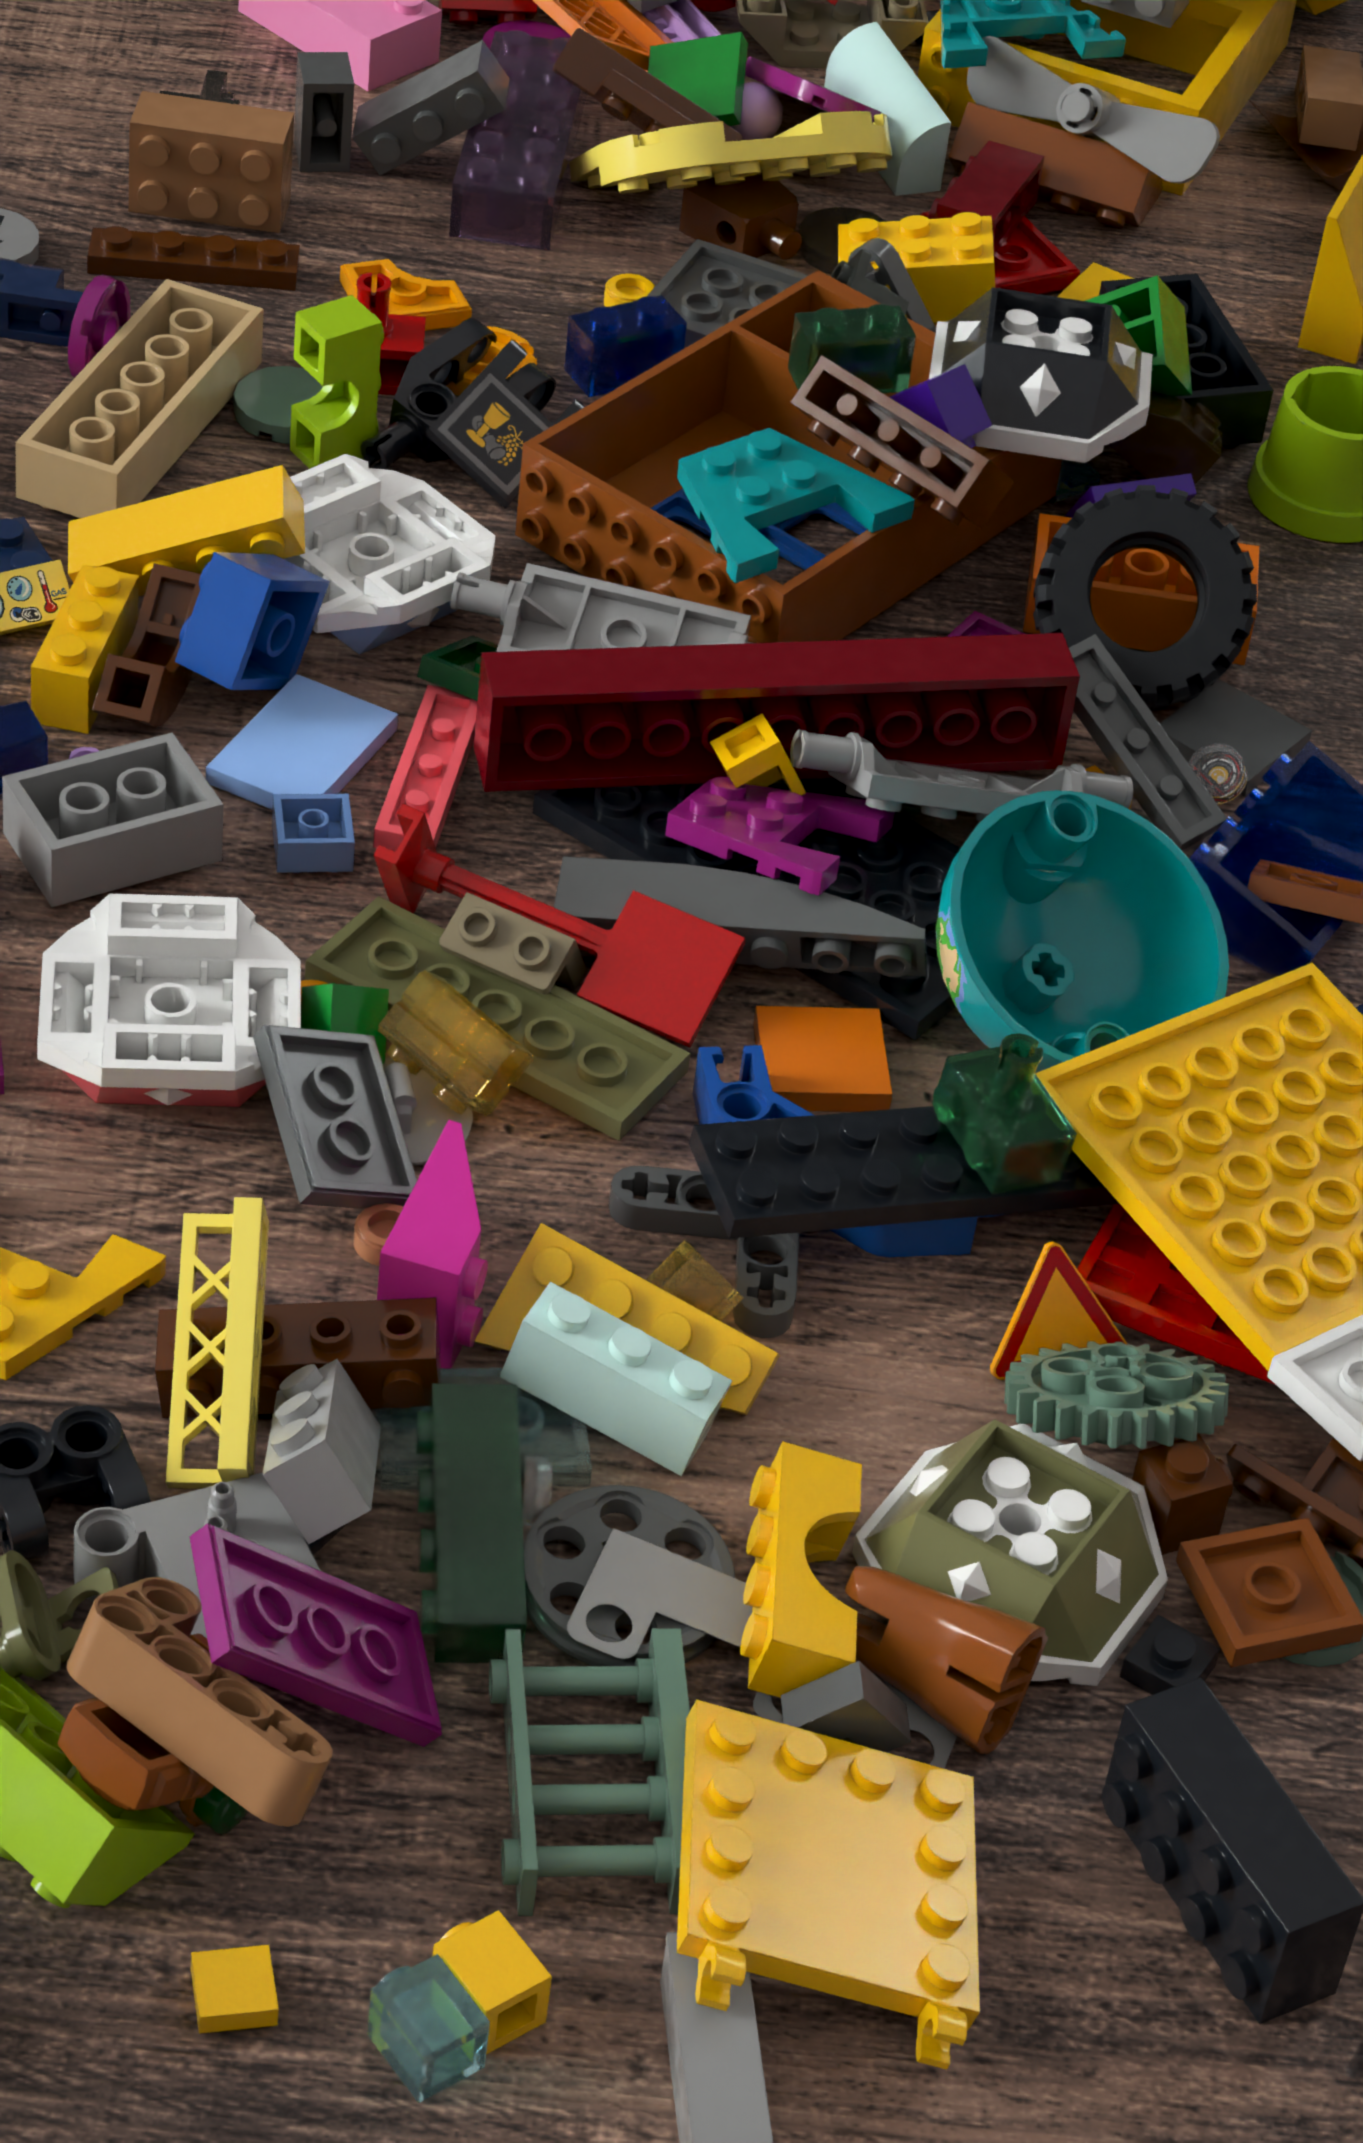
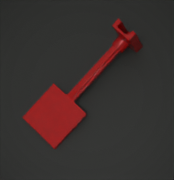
[373,803,746,1048]

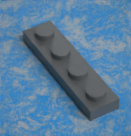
[1069,634,1228,850]

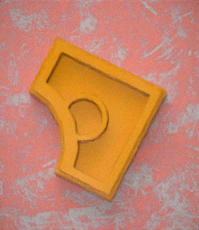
[339,259,472,331]

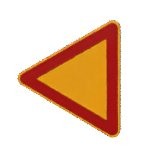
[990,1241,1127,1380]

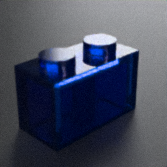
[564,295,687,397]

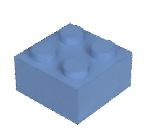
[272,793,355,873]

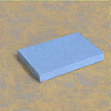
[206,674,398,810]

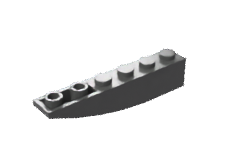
[554,856,927,977]

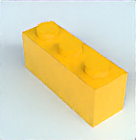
[31,564,139,734]

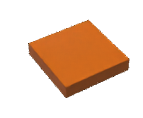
[753,1006,892,1112]

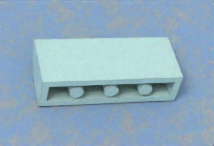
[824,22,951,196]

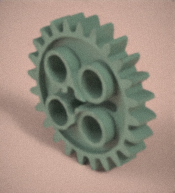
[1004,1341,1229,1449]

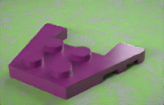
[665,777,895,896]

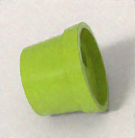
[1247,366,1363,543]

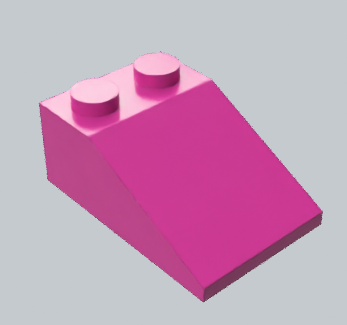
[377,1120,488,1371]

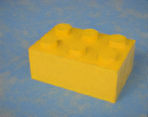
[838,212,995,322]

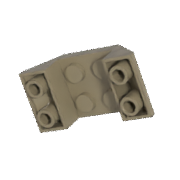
[735,0,929,69]

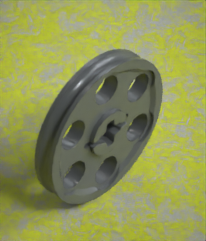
[518,1485,735,1666]

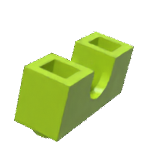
[290,295,384,469]

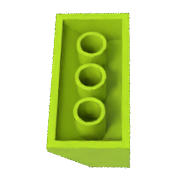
[0,1665,195,1908]

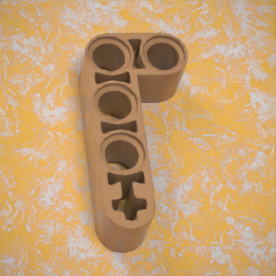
[66,1577,333,1827]

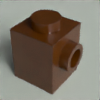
[1132,1434,1233,1555]

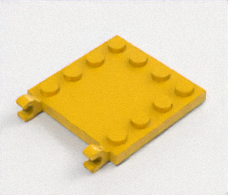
[676,1699,980,2070]

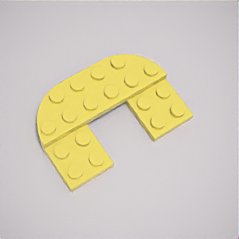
[569,111,892,194]

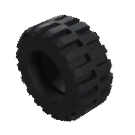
[1033,485,1257,712]

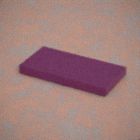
[189,1523,442,1747]

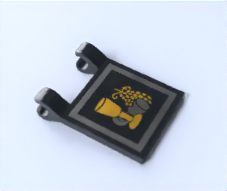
[424,340,585,509]

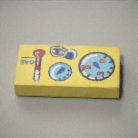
[0,559,70,635]

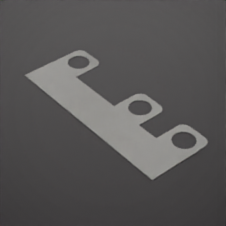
[567,1528,957,1769]

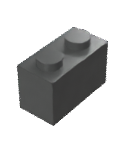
[294,52,354,172]

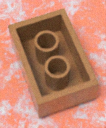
[128,91,294,233]

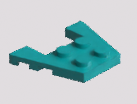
[941,0,1126,69]
[677,428,915,583]

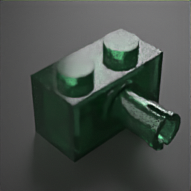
[932,1033,1077,1194]

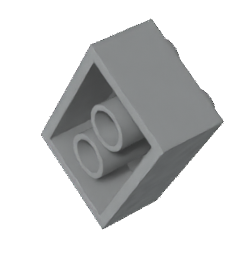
[2,732,224,907]

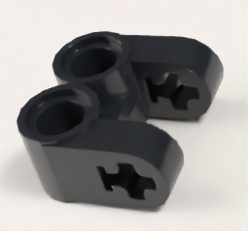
[0,1405,151,1560]

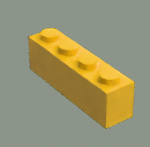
[68,465,305,596]

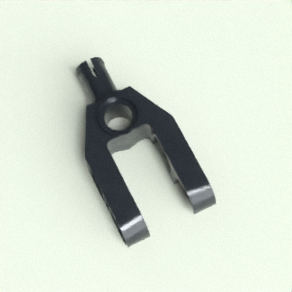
[361,318,556,470]

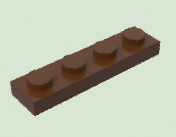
[87,226,300,291]

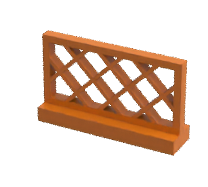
[532,0,674,72]

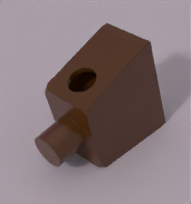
[679,173,802,260]

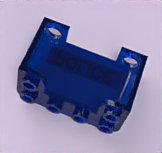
[1189,741,1363,977]

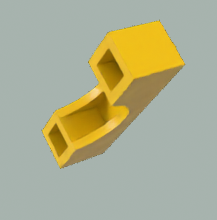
[740,1441,862,1698]

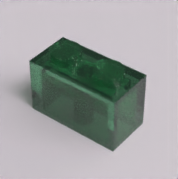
[788,304,916,393]

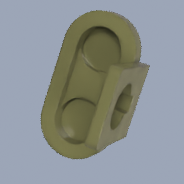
[0,1550,119,1681]

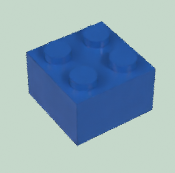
[175,552,330,690]

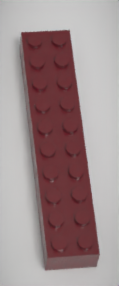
[474,633,1080,792]

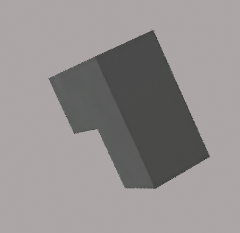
[780,1661,911,1752]

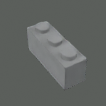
[262,1359,381,1544]

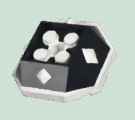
[929,287,1153,463]

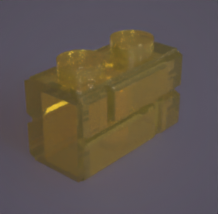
[378,970,534,1116]

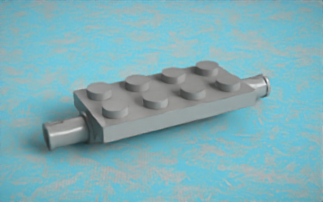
[450,563,752,652]
[790,730,1133,822]

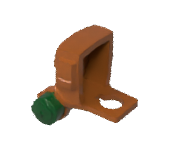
[57,1633,248,1835]

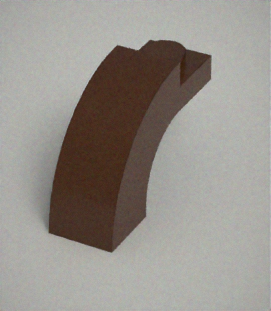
[92,563,201,727]

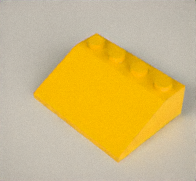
[1298,155,1363,365]

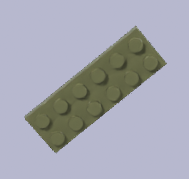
[305,896,691,1141]

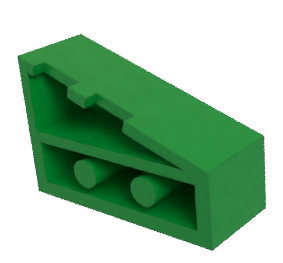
[1085,275,1192,396]

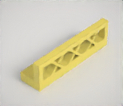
[166,1197,269,1489]

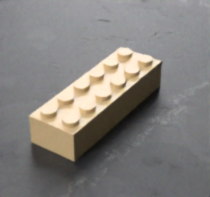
[15,279,264,518]

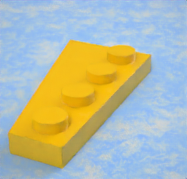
[474,1223,780,1415]

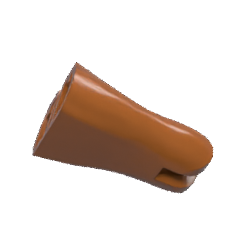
[844,1566,1048,1754]

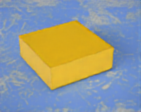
[190,1945,279,2034]

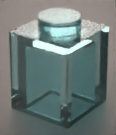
[367,1954,490,2103]

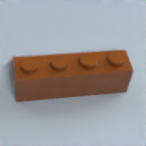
[948,102,1163,228]

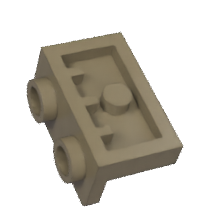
[439,892,587,995]

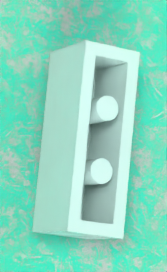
[499,1281,733,1476]

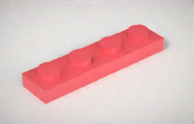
[373,685,478,852]

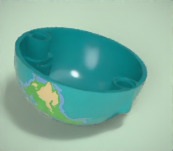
[936,790,1229,1075]

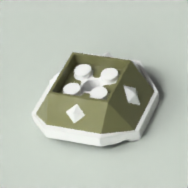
[852,1419,1168,1686]

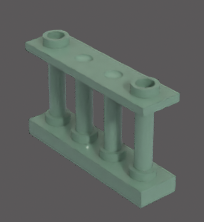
[489,1628,690,1916]

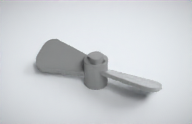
[967,36,1220,184]

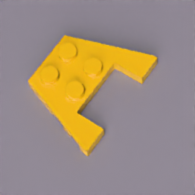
[0,1234,166,1381]

